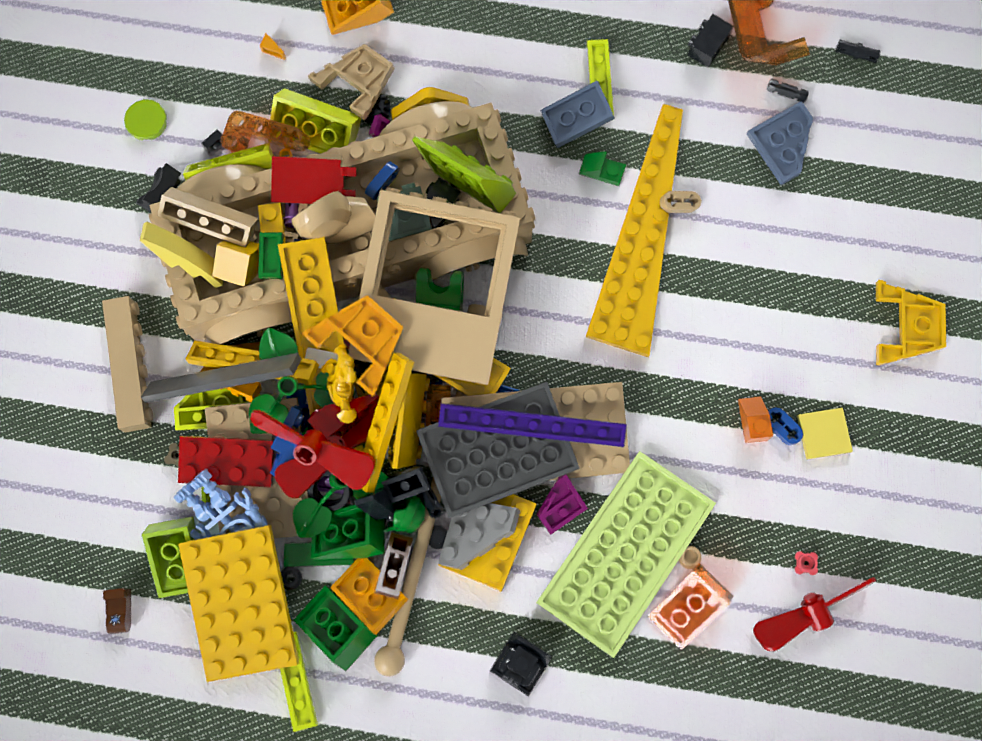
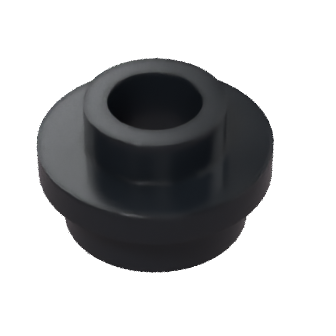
[281,566,302,590]

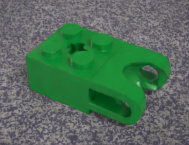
[416,268,464,312]

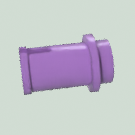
[283,203,298,228]

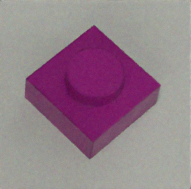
[369,115,391,138]

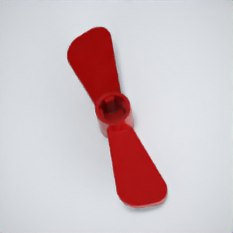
[275,409,375,499]
[250,410,375,490]
[753,577,876,651]

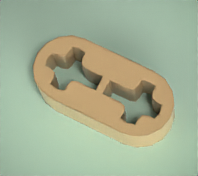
[660,191,701,213]

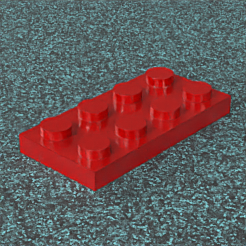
[178,436,274,487]

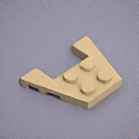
[308,44,395,120]

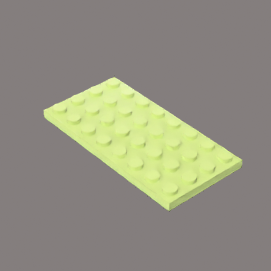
[536,451,716,658]

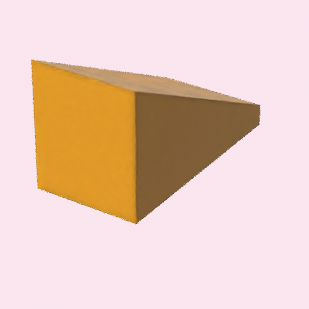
[259,33,287,61]

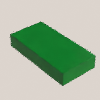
[258,232,284,279]

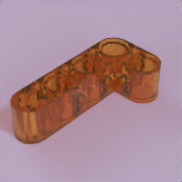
[221,111,311,153]

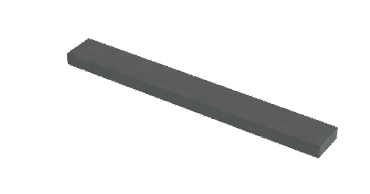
[141,353,301,403]

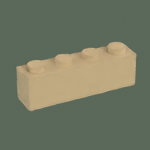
[157,187,258,247]

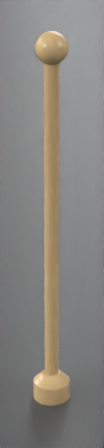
[374,304,503,677]

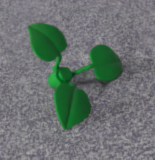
[249,328,355,434]
[292,427,389,538]

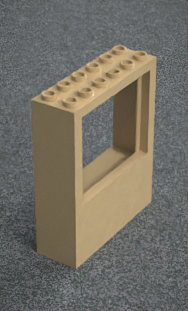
[348,188,520,385]

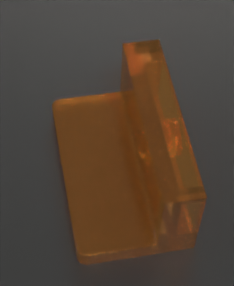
[426,384,451,427]

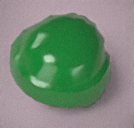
[384,495,426,533]

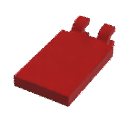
[271,156,356,204]

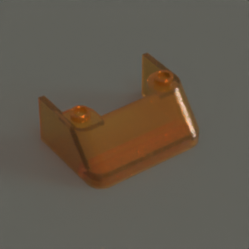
[728,0,810,65]

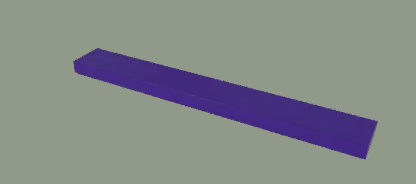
[438,403,627,447]

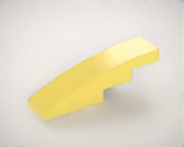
[139,222,223,288]

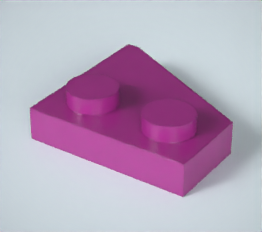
[536,474,588,535]

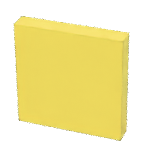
[797,408,853,460]

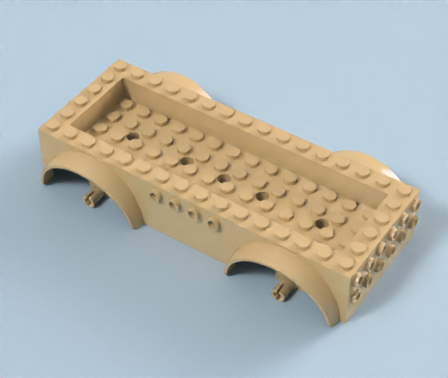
[149,101,536,345]

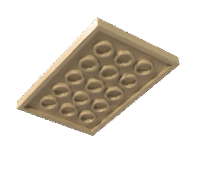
[205,397,309,539]

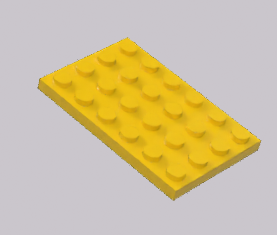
[178,525,300,682]

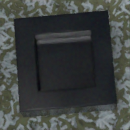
[201,129,224,154]

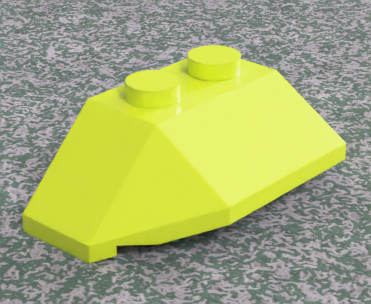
[174,388,260,431]

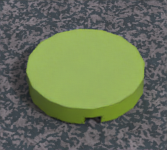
[124,99,167,141]

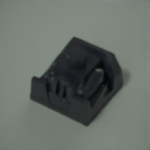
[489,631,553,697]

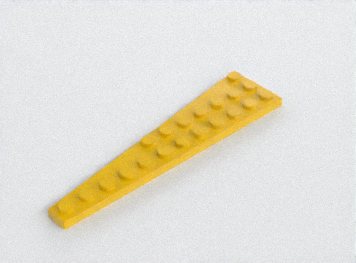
[586,104,683,358]

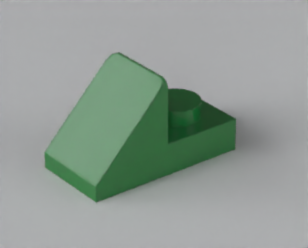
[579,151,626,187]

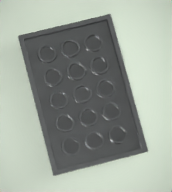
[416,382,580,518]

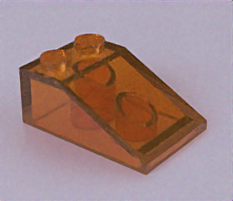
[647,563,734,650]

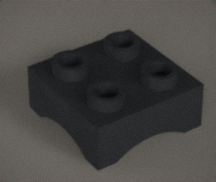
[136,163,181,213]

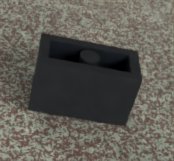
[687,13,734,68]

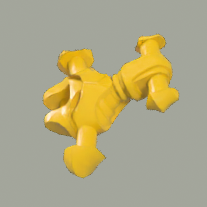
[321,343,357,423]

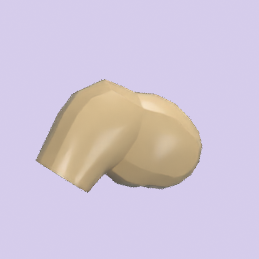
[291,191,376,244]

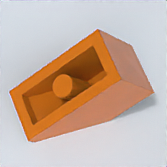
[738,396,773,444]

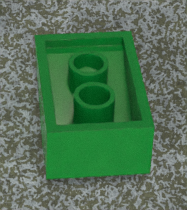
[311,505,385,560]
[293,585,378,671]

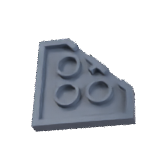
[746,101,813,185]

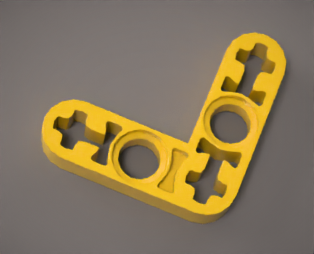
[391,87,469,121]

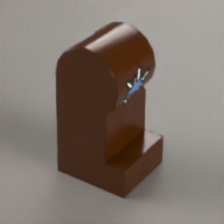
[103,588,131,634]

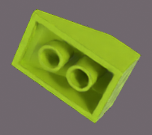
[141,516,196,598]

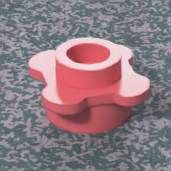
[794,551,818,575]

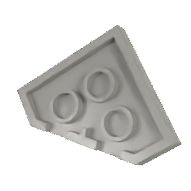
[438,503,520,570]

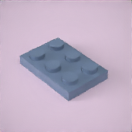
[540,81,615,148]

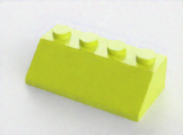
[268,88,361,154]
[183,142,274,180]

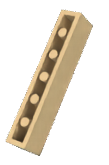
[102,296,153,433]

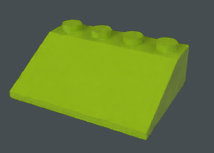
[412,136,516,214]

